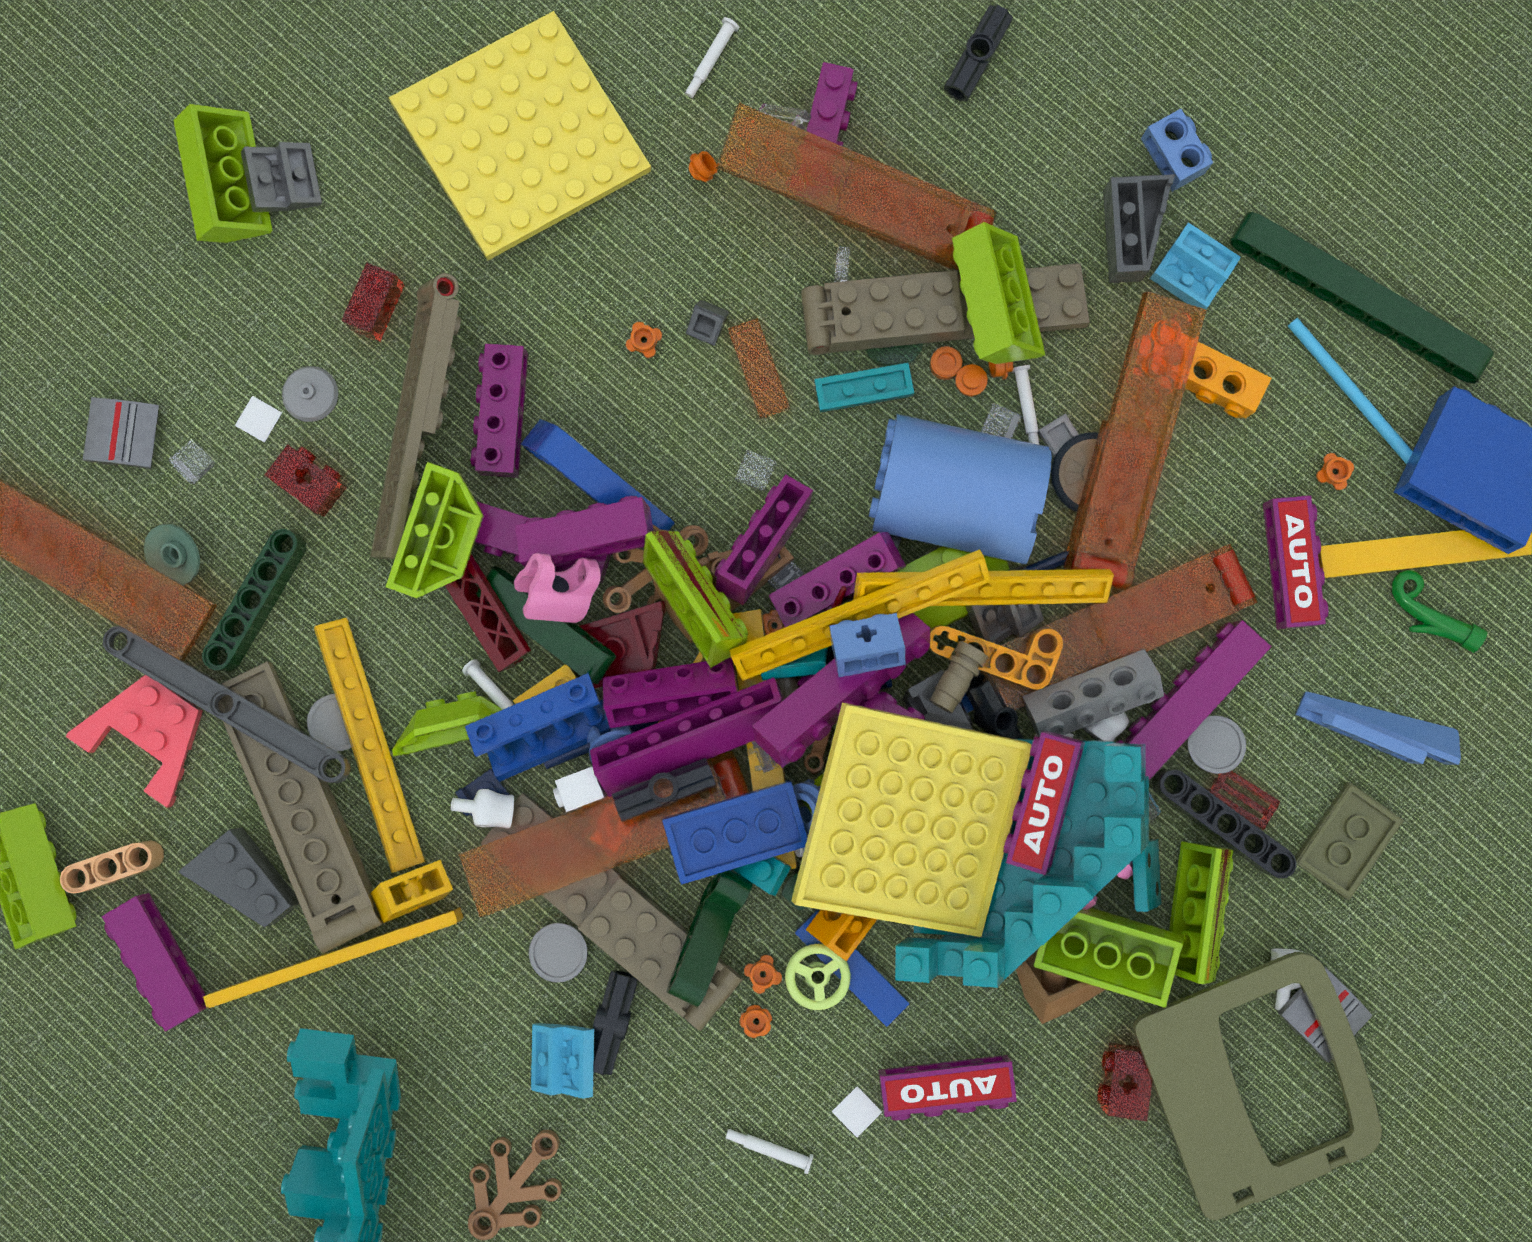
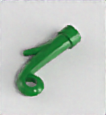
[1392,570,1488,653]

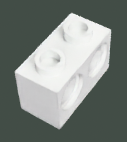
[553,766,609,812]

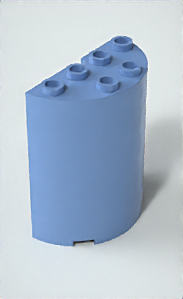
[869,414,1052,564]

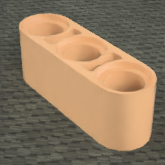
[60,840,164,894]

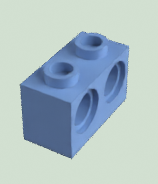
[1141,109,1213,192]

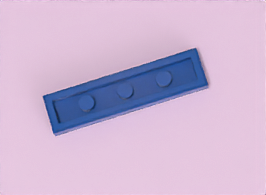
[795,909,910,1027]

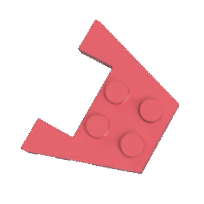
[65,675,203,808]

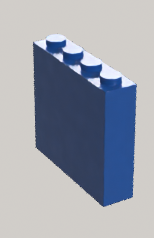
[1394,386,1532,554]

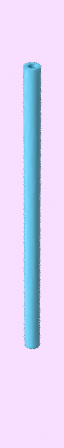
[1288,317,1413,465]

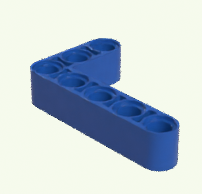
[521,419,675,531]

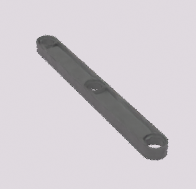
[103,626,351,783]

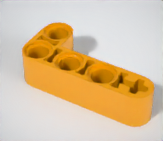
[929,625,1063,690]

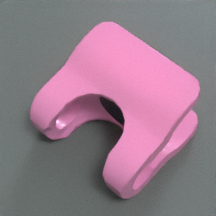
[514,553,601,623]

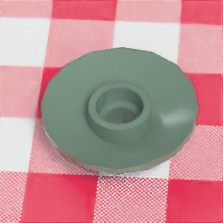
[144,524,200,586]

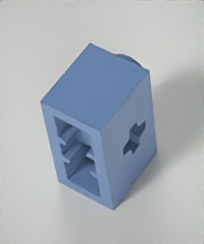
[829,613,906,677]

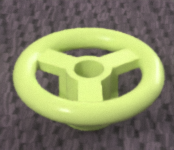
[785,944,851,1010]

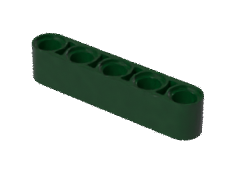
[202,529,306,671]
[476,566,616,684]

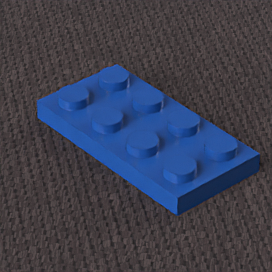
[662,780,808,885]

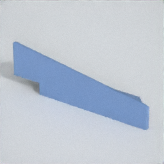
[1295,692,1461,765]

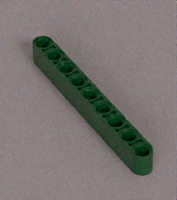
[1230,212,1494,384]

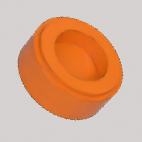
[930,346,962,380]

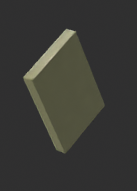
[1295,782,1404,900]

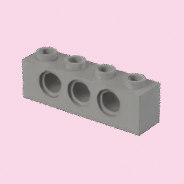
[1022,649,1164,737]

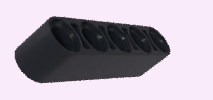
[1152,769,1296,878]

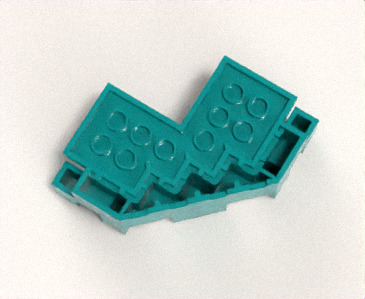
[895,739,1149,988]
[281,1028,401,1242]

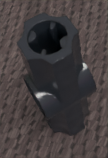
[944,5,1013,102]
[966,671,1024,739]
[612,758,716,822]
[592,970,638,1075]

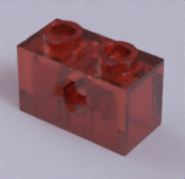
[341,262,405,342]
[264,444,347,517]
[1097,1042,1152,1122]

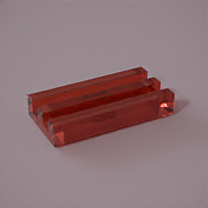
[1208,771,1281,829]

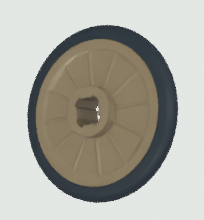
[1051,432,1135,516]

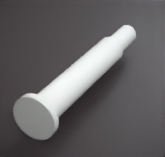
[685,17,740,98]
[1012,365,1040,445]
[462,659,514,710]
[726,1129,813,1174]

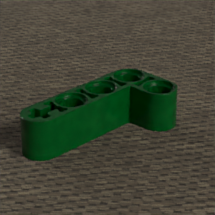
[666,870,753,1007]

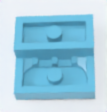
[1150,222,1241,314]
[531,1023,594,1099]

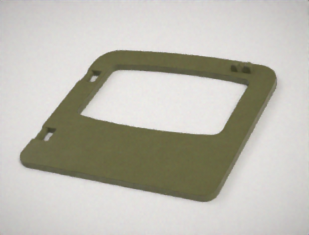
[1133,952,1382,1220]

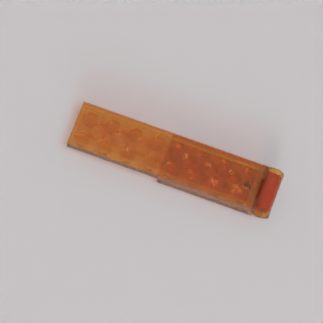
[716,103,996,271]
[1064,291,1207,590]
[0,478,217,661]
[980,543,1258,710]
[459,751,749,918]

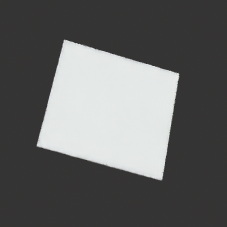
[235,396,282,443]
[832,1086,882,1137]

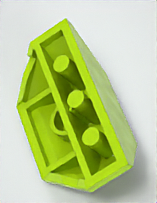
[386,462,484,598]
[392,691,502,756]

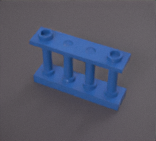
[465,673,611,782]

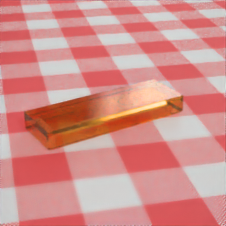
[728,318,790,419]

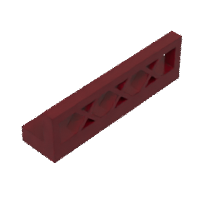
[445,554,531,672]

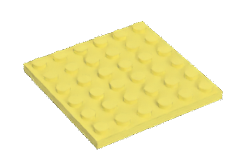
[389,11,651,261]
[791,702,1032,937]

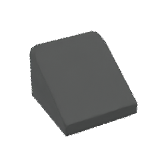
[685,300,729,346]

